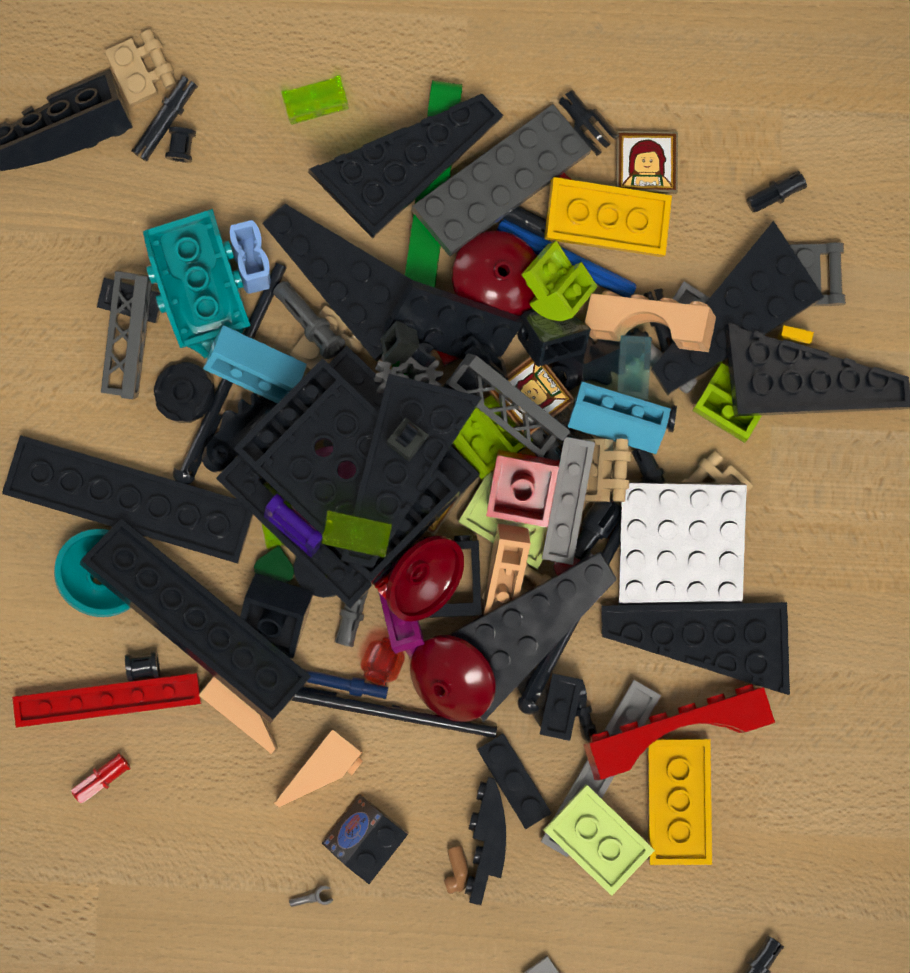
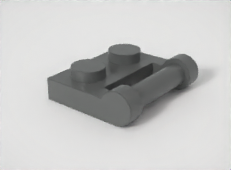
[789,242,846,306]

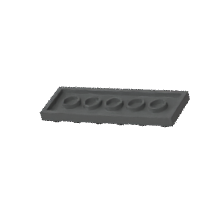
[411,104,591,256]

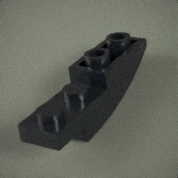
[464,776,506,906]

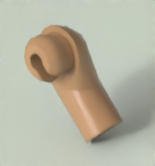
[444,846,468,894]

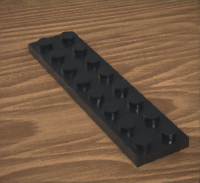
[2,435,253,564]
[79,518,311,724]

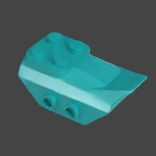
[143,209,250,359]

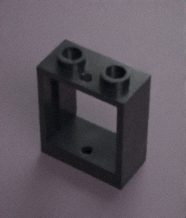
[423,535,482,618]

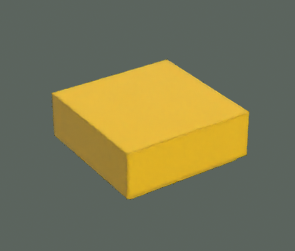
[778,325,814,346]

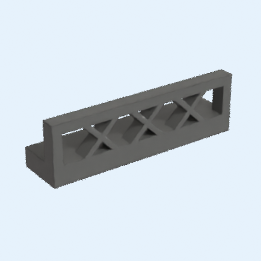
[101,271,152,400]
[446,353,570,457]

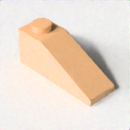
[483,524,531,615]
[199,677,278,754]
[274,729,363,807]

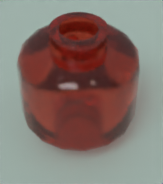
[360,637,405,685]

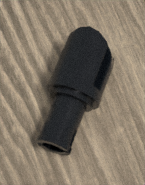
[559,90,619,156]
[574,498,621,560]

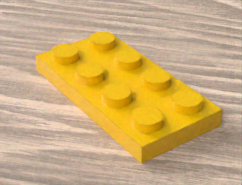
[544,177,672,257]
[648,739,712,865]

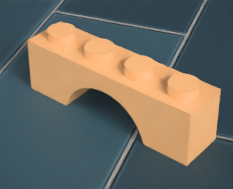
[585,291,716,352]

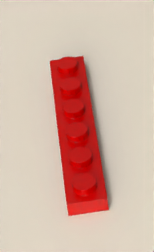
[12,673,202,728]

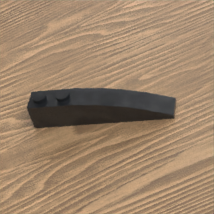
[0,69,133,171]

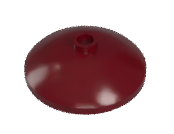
[452,231,537,316]
[386,536,464,622]
[410,635,496,722]

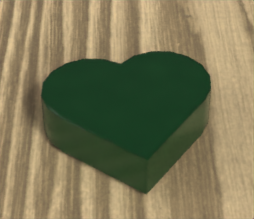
[254,546,295,583]

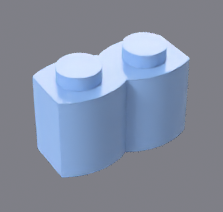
[230,220,270,294]

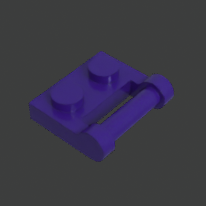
[264,494,324,557]

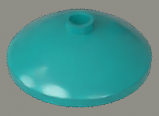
[54,529,131,617]

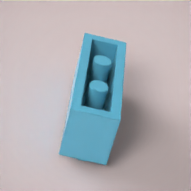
[203,325,307,403]
[568,382,671,454]

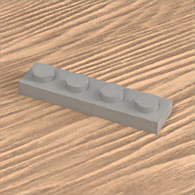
[542,437,595,565]

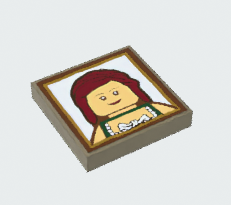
[616,131,678,194]

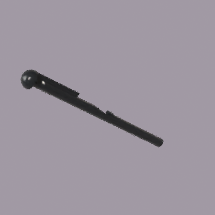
[173,263,287,484]
[517,518,621,715]
[291,687,497,738]

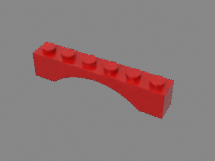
[583,684,775,780]

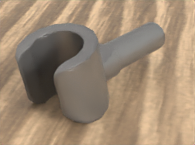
[289,886,333,907]

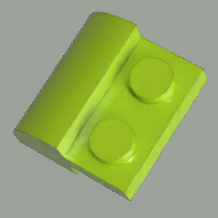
[521,241,598,321]
[692,363,762,443]
[453,395,533,480]

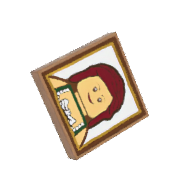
[488,357,575,437]

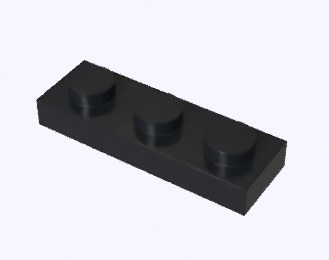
[477,733,552,830]

